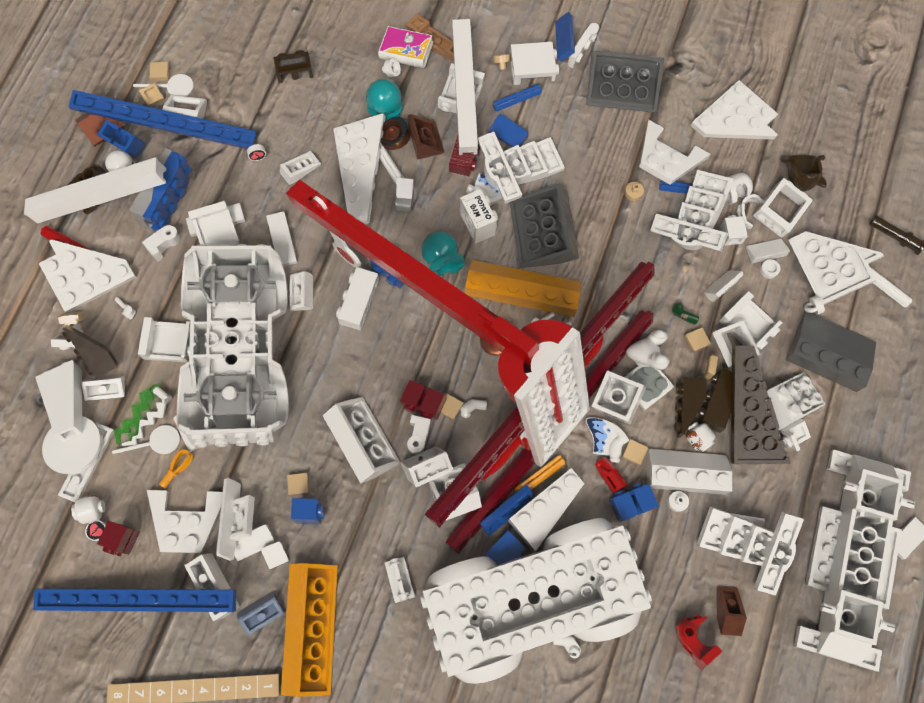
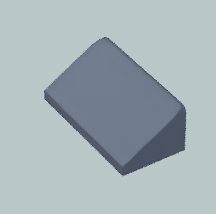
[237,592,285,635]

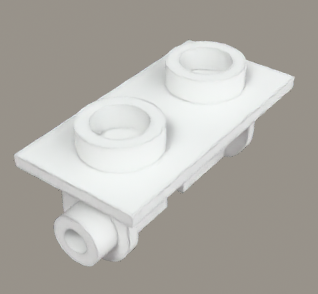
[385,557,415,603]

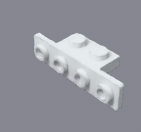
[216,478,255,561]

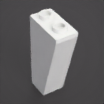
[35,360,82,442]

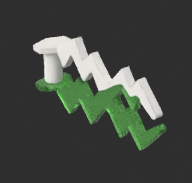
[114,384,173,446]

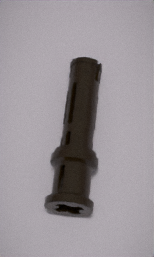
[870,215,924,255]

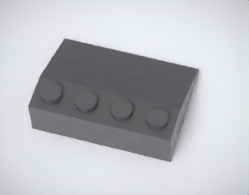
[587,51,664,113]
[510,184,579,268]
[786,311,876,392]

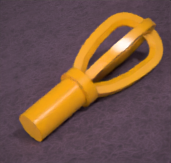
[159,449,193,488]

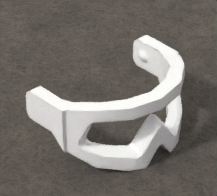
[736,194,764,229]

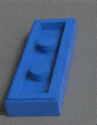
[555,12,575,62]
[480,485,535,536]

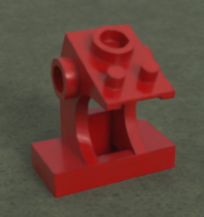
[675,614,723,671]

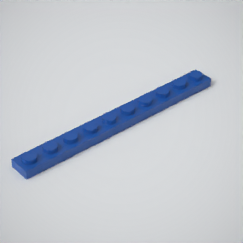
[68,90,257,149]
[33,588,237,612]

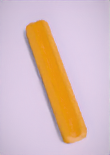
[514,455,565,493]

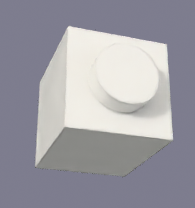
[720,215,748,246]

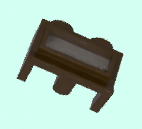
[273,50,314,83]

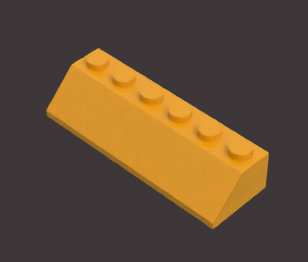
[465,260,581,317]
[281,563,338,697]

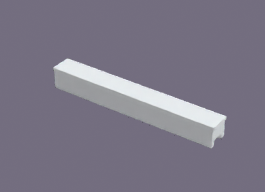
[452,19,478,155]
[24,157,166,224]

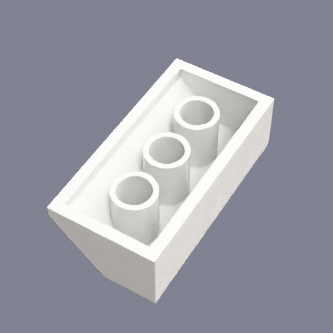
[323,397,400,484]
[647,449,732,495]

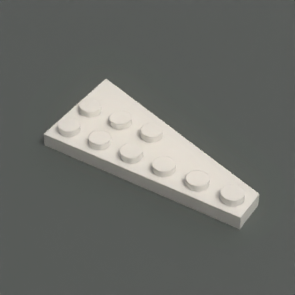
[333,113,386,224]

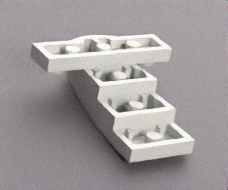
[477,132,565,204]
[650,170,734,252]
[697,506,804,596]

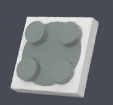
[625,366,674,411]

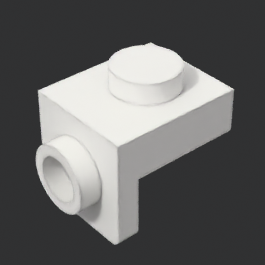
[51,324,84,350]
[781,419,811,452]

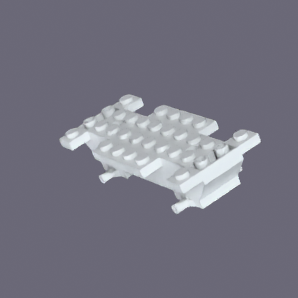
[794,450,915,672]

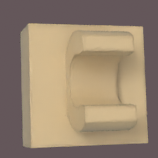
[58,311,85,329]

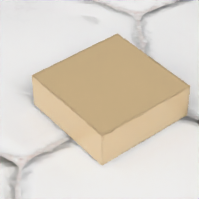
[149,62,169,81]
[139,83,165,107]
[684,328,711,353]
[703,355,718,379]
[441,394,463,421]
[621,439,648,466]
[287,473,309,496]

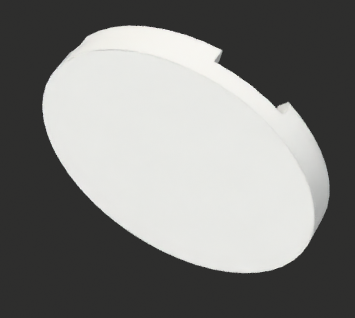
[42,416,103,475]

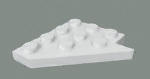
[690,80,778,140]
[789,231,884,305]
[39,240,136,313]

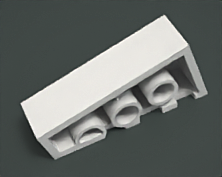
[508,468,584,553]

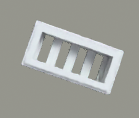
[280,151,321,185]

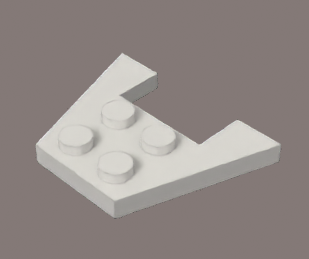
[639,120,711,185]
[147,490,223,553]

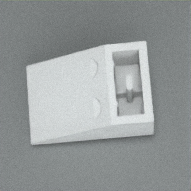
[767,372,826,430]

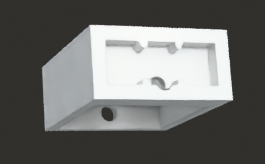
[753,178,813,238]
[401,446,454,487]

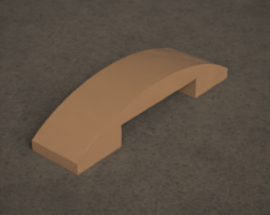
[405,13,454,61]

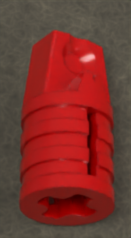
[595,457,628,494]

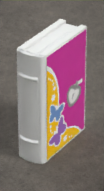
[378,26,434,68]

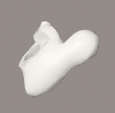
[626,330,669,370]

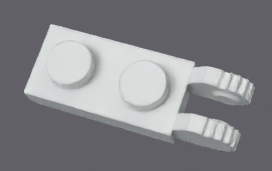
[567,23,599,68]

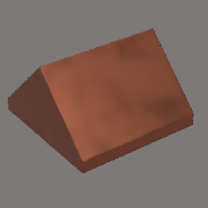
[75,113,125,147]
[408,114,444,160]

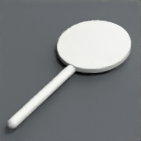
[133,74,194,96]
[112,425,180,454]

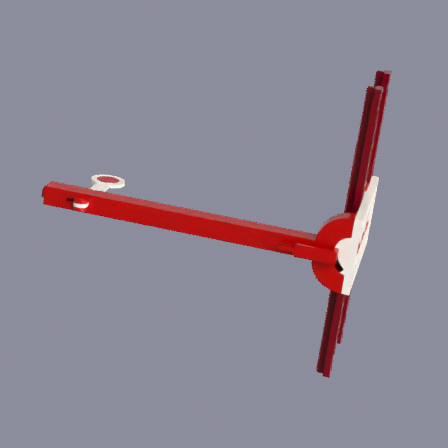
[286,179,655,555]

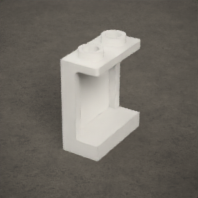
[510,42,559,85]
[438,63,485,114]
[188,201,240,246]
[719,291,782,350]
[138,317,190,363]

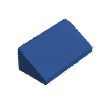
[489,114,528,147]

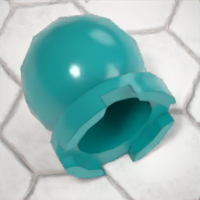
[366,78,402,120]
[421,231,465,278]

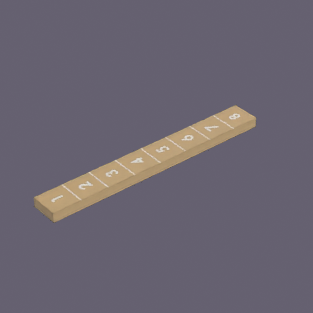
[107,674,280,703]

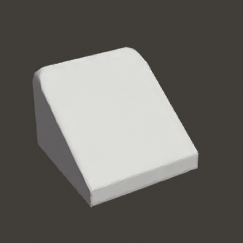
[261,541,289,569]

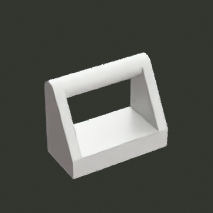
[162,94,207,119]
[713,320,761,368]

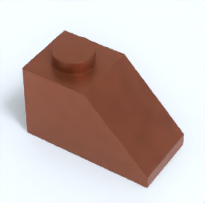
[717,587,747,636]

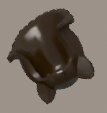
[781,155,827,191]

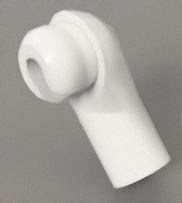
[460,399,487,418]
[553,636,581,658]

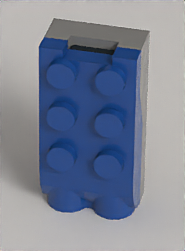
[129,148,192,232]

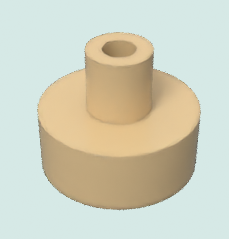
[493,54,511,70]
[625,182,644,201]

